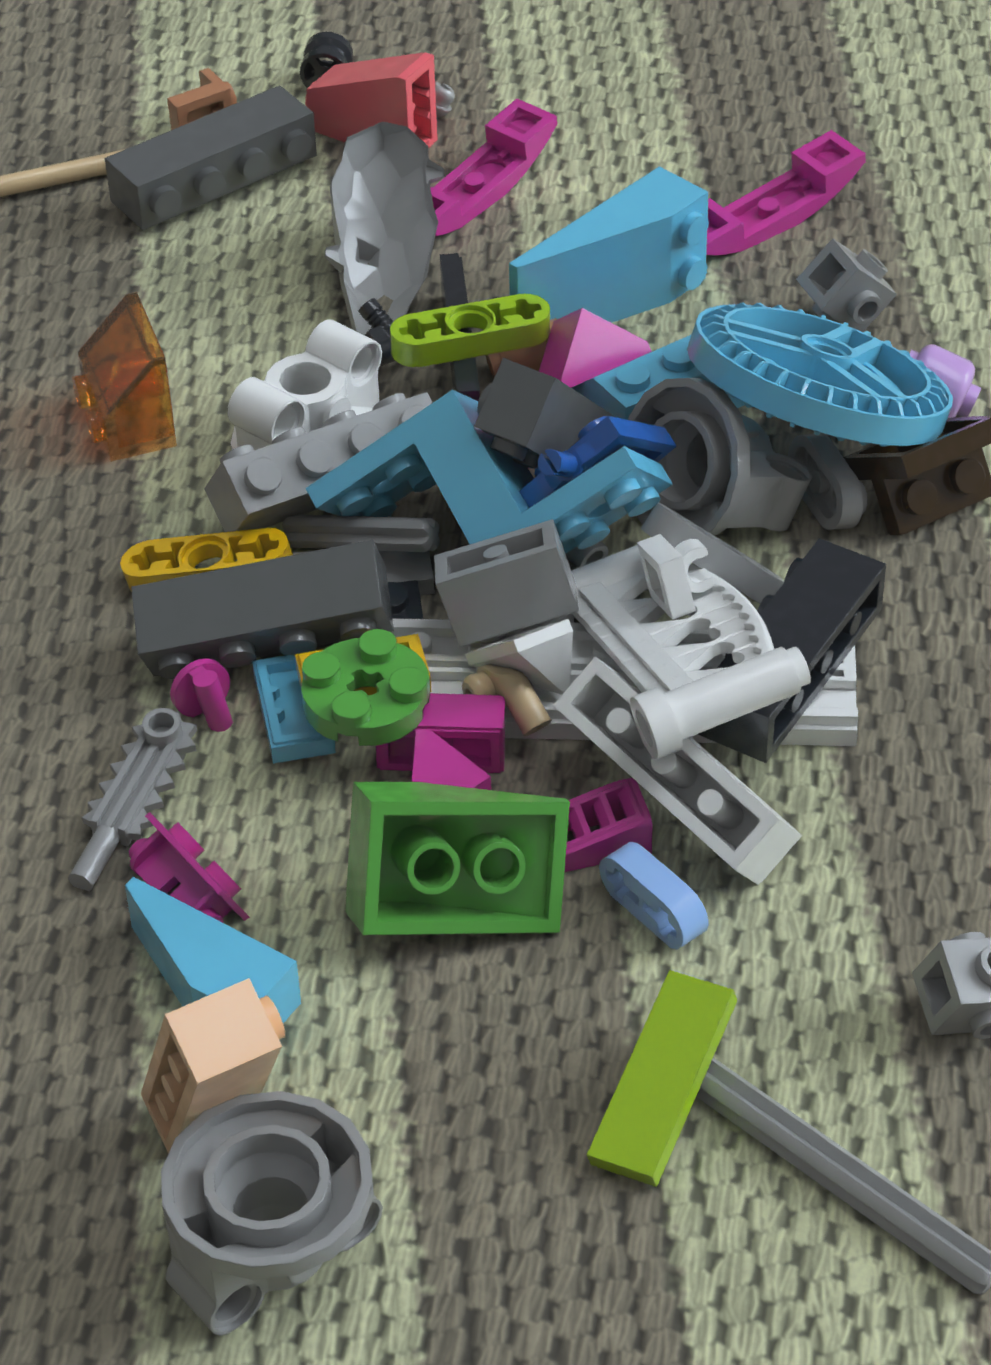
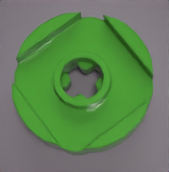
[301,629,430,746]

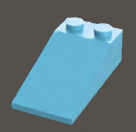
[509,166,709,323]

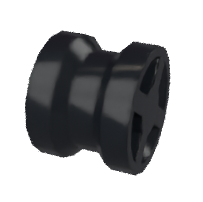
[300,32,353,88]

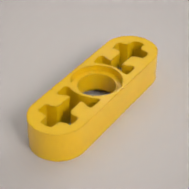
[120,528,293,592]

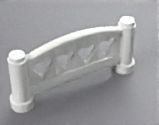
[561,545,811,759]

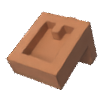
[167,68,237,130]

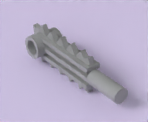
[68,708,197,891]

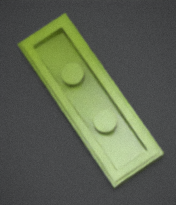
[587,970,738,1187]

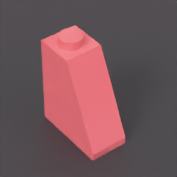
[305,52,438,148]

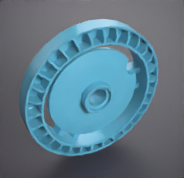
[687,303,953,447]

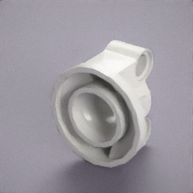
[228,320,382,450]

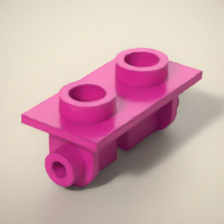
[129,812,250,923]

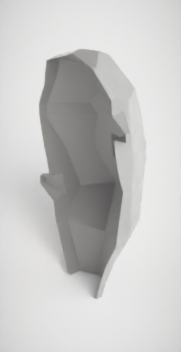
[324,122,444,335]

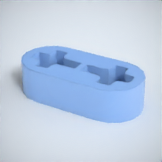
[599,842,709,950]

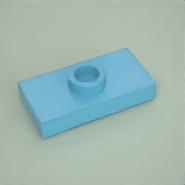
[252,655,336,764]

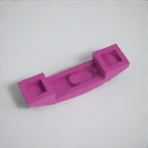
[430,98,558,236]
[706,130,866,256]

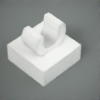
[637,534,715,620]

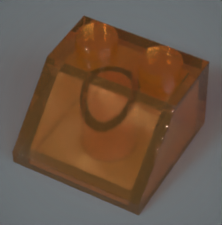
[72,292,177,462]

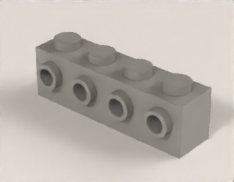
[204,392,433,532]

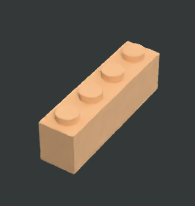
[141,978,285,1154]

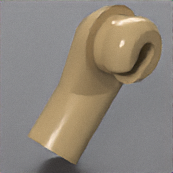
[462,664,552,736]

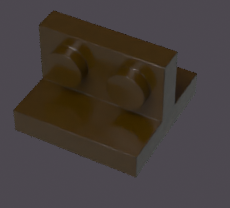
[843,415,991,535]

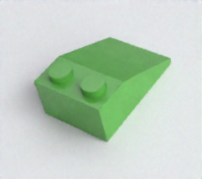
[345,782,570,935]

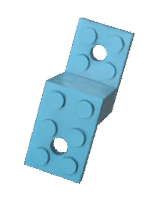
[305,390,673,554]

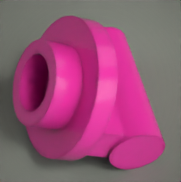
[170,658,233,732]

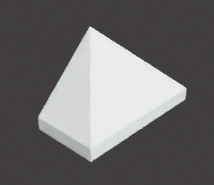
[465,619,573,695]

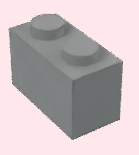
[434,519,579,647]

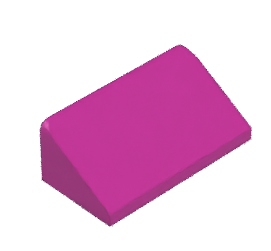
[376,693,505,773]

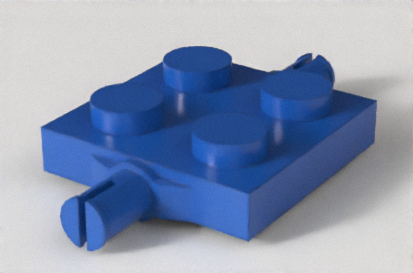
[519,416,677,508]

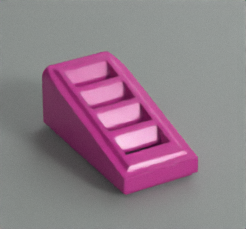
[565,777,652,872]

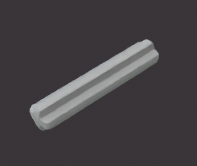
[282,515,440,552]

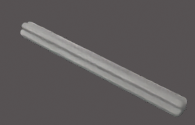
[696,1057,991,1295]

